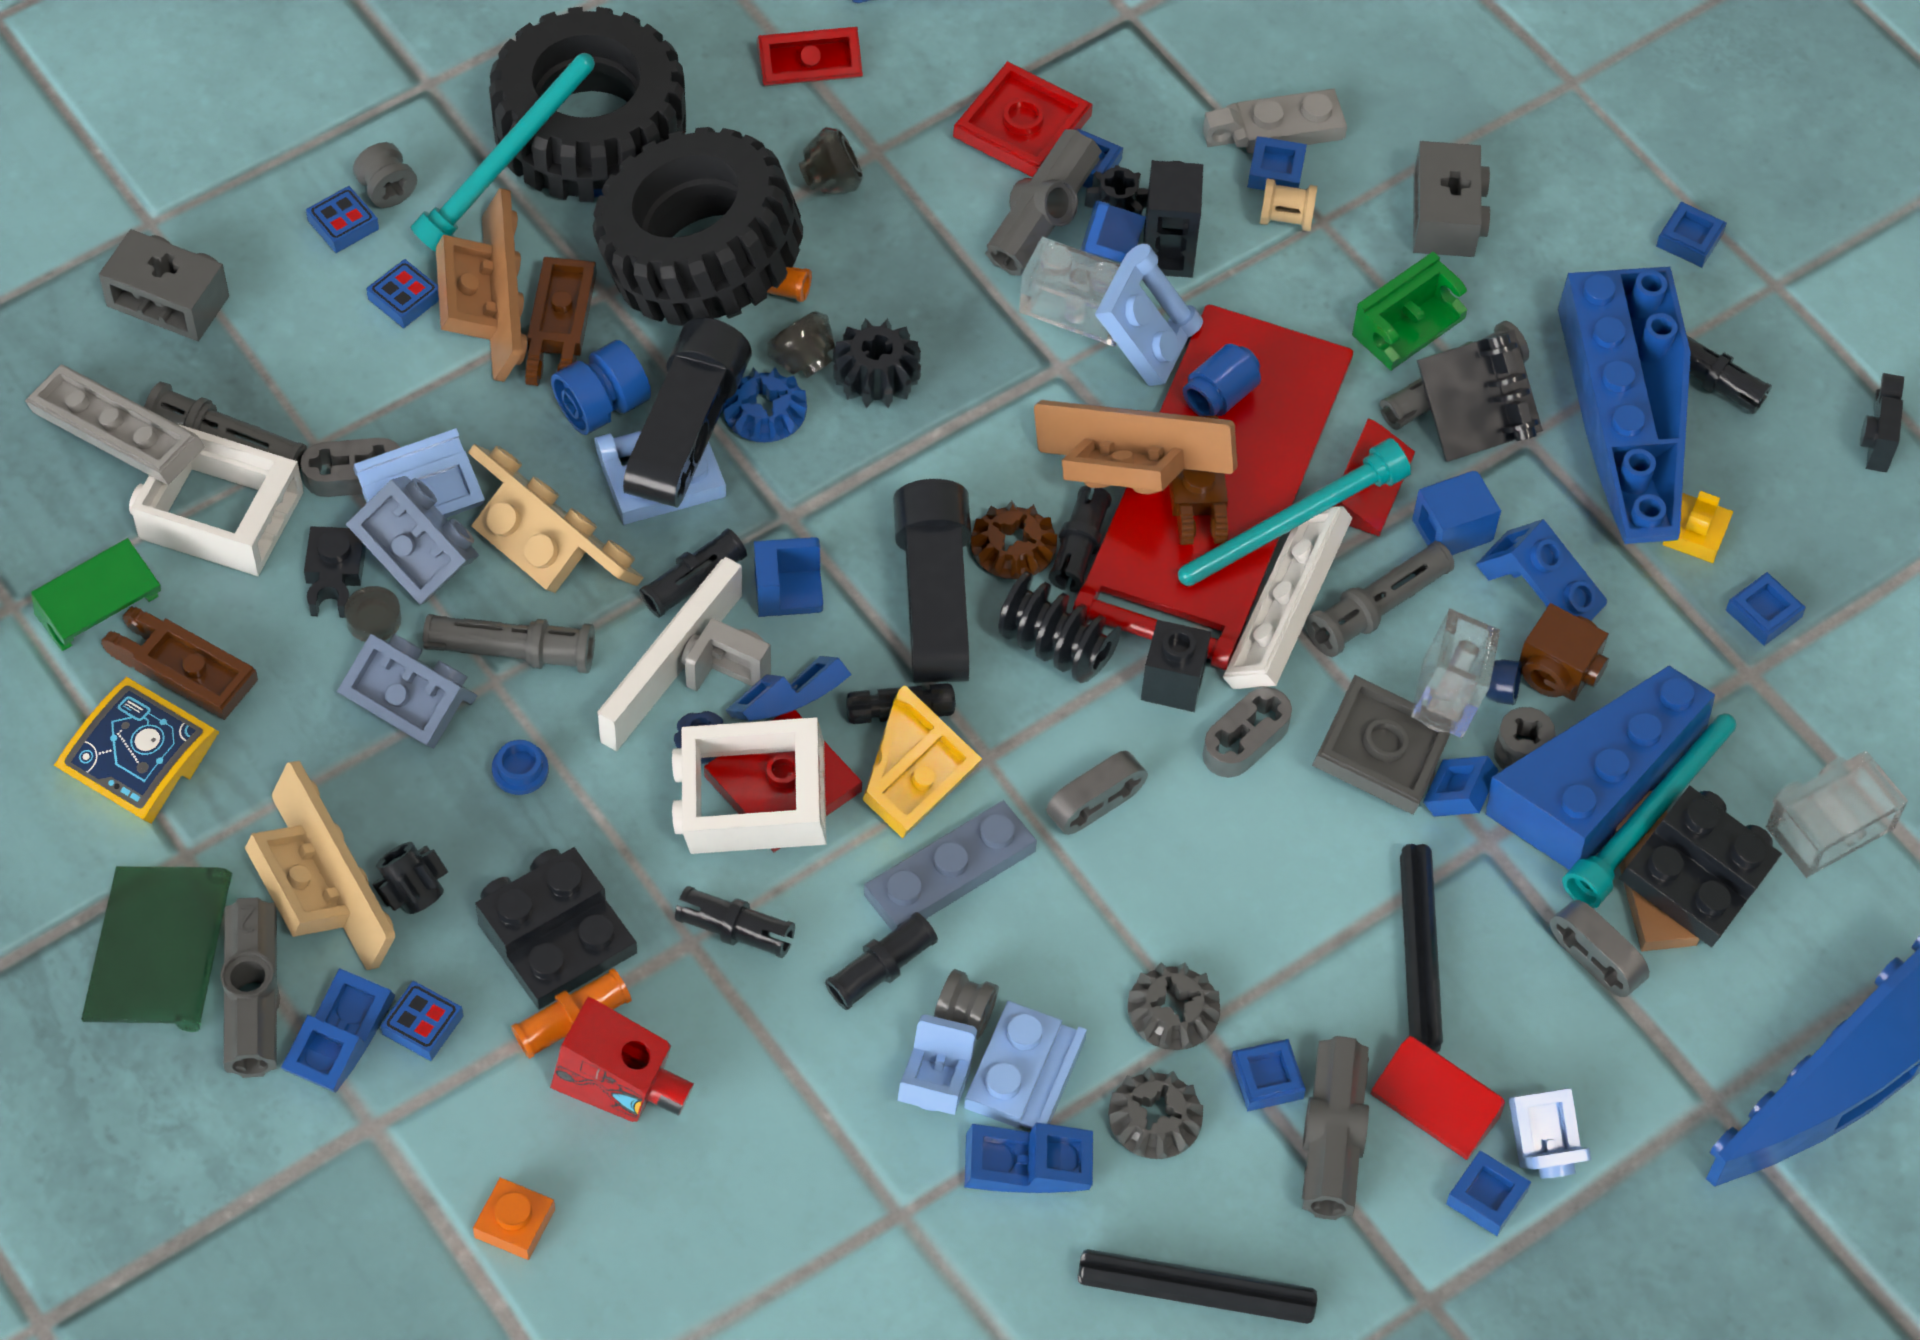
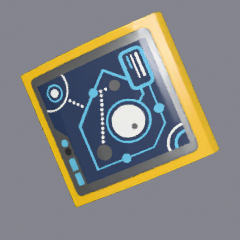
[54,677,219,824]

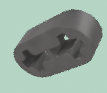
[300,438,401,497]
[1202,687,1292,778]
[1046,750,1148,835]
[1550,900,1650,997]

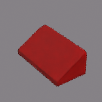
[757,26,863,87]
[1333,418,1415,537]
[1370,1035,1505,1160]

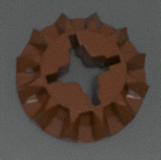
[971,500,1058,579]

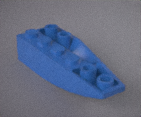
[1558,266,1691,544]
[1706,935,1920,1187]

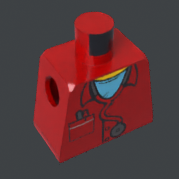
[550,996,694,1122]

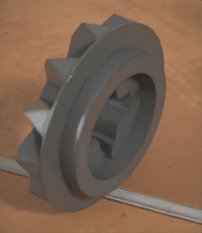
[1128,962,1220,1050]
[1108,1067,1203,1159]

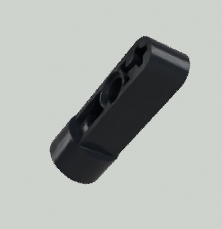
[623,318,752,508]
[893,479,971,683]

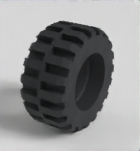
[489,7,686,202]
[592,127,803,326]

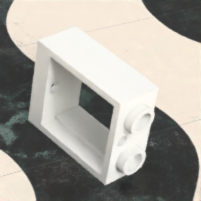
[129,424,304,576]
[672,717,827,854]

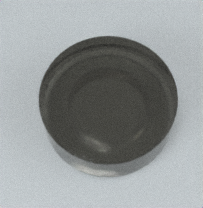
[344,586,402,642]

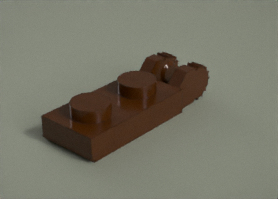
[525,257,597,386]
[1169,416,1228,545]
[101,606,258,720]

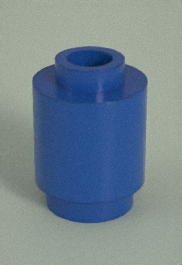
[1183,344,1261,416]

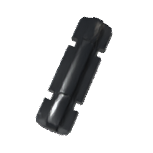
[846,683,956,724]

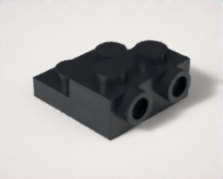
[1618,785,1782,948]
[475,847,637,1010]

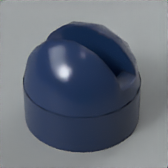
[1479,659,1522,705]

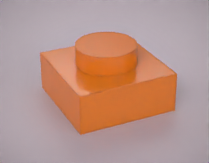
[473,1177,555,1260]

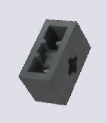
[1413,141,1490,257]
[99,229,229,342]

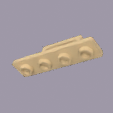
[468,444,644,593]
[245,761,395,970]

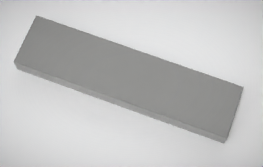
[25,364,205,485]

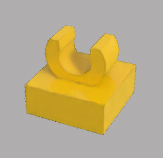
[1662,491,1734,563]

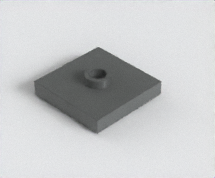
[1312,675,1455,815]

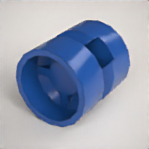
[551,340,651,435]

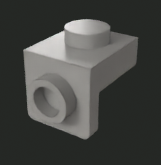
[681,618,771,691]

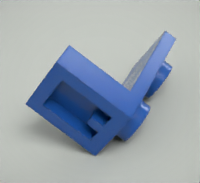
[1476,519,1607,621]

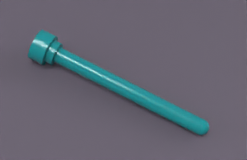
[410,53,595,252]
[1178,438,1411,586]
[1562,713,1736,908]

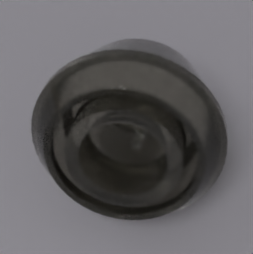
[799,127,863,194]
[767,310,835,378]

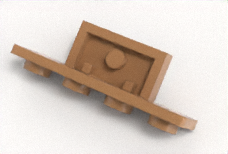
[436,188,527,382]
[1034,400,1238,494]

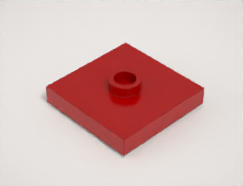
[953,61,1093,178]
[704,710,862,853]

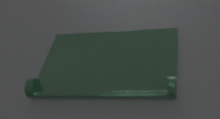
[81,866,232,1032]

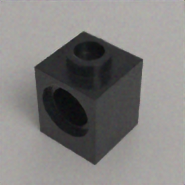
[1141,620,1211,712]

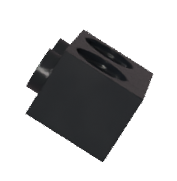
[1143,160,1204,278]

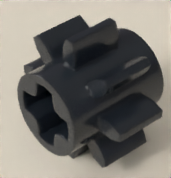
[1084,165,1148,215]
[372,842,448,914]

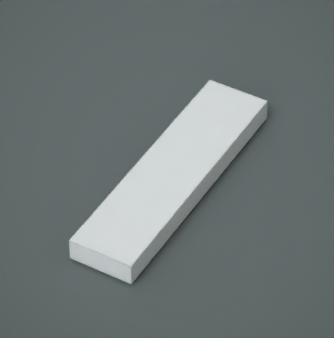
[1223,506,1352,689]
[598,557,742,752]

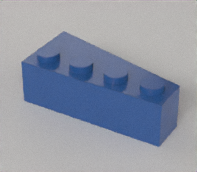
[1485,666,1715,870]

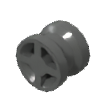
[353,142,417,208]
[1494,707,1556,770]
[934,969,999,1040]

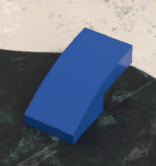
[726,656,852,721]
[281,968,395,1093]
[964,1122,1093,1193]

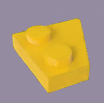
[862,685,982,838]

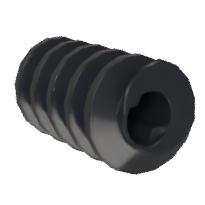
[998,571,1121,683]

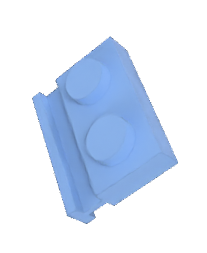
[353,428,485,518]
[964,1001,1087,1129]

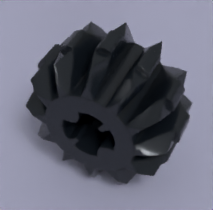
[833,318,921,409]

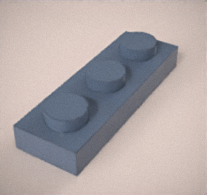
[864,800,1037,931]

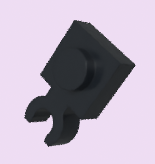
[1860,373,1904,473]
[304,526,366,618]

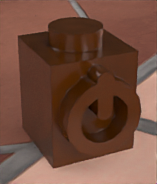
[1519,603,1609,701]

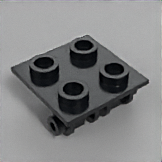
[1416,330,1543,462]

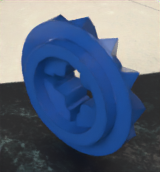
[722,367,807,442]

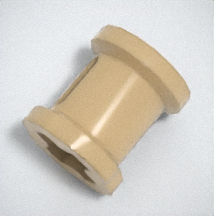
[1260,178,1318,231]

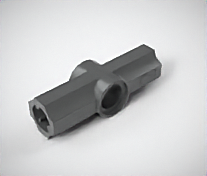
[985,129,1102,276]
[220,897,281,1078]
[1302,1036,1369,1220]

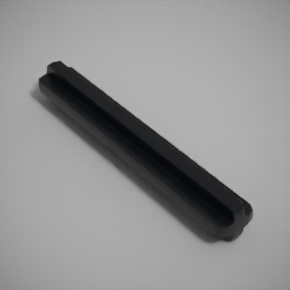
[1400,844,1443,1053]
[1078,1249,1317,1324]

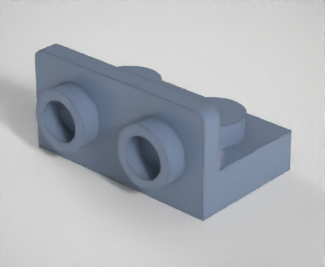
[346,476,479,605]
[337,634,478,749]

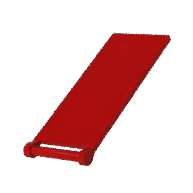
[1072,304,1353,670]

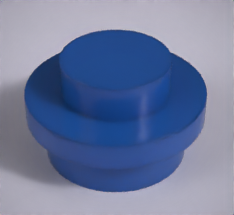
[492,740,549,795]

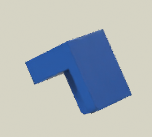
[1080,201,1146,264]
[1412,471,1501,555]
[754,537,823,617]

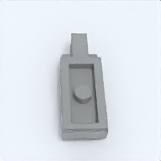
[1203,89,1347,153]

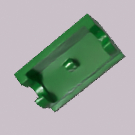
[1352,252,1468,371]
[31,538,161,651]

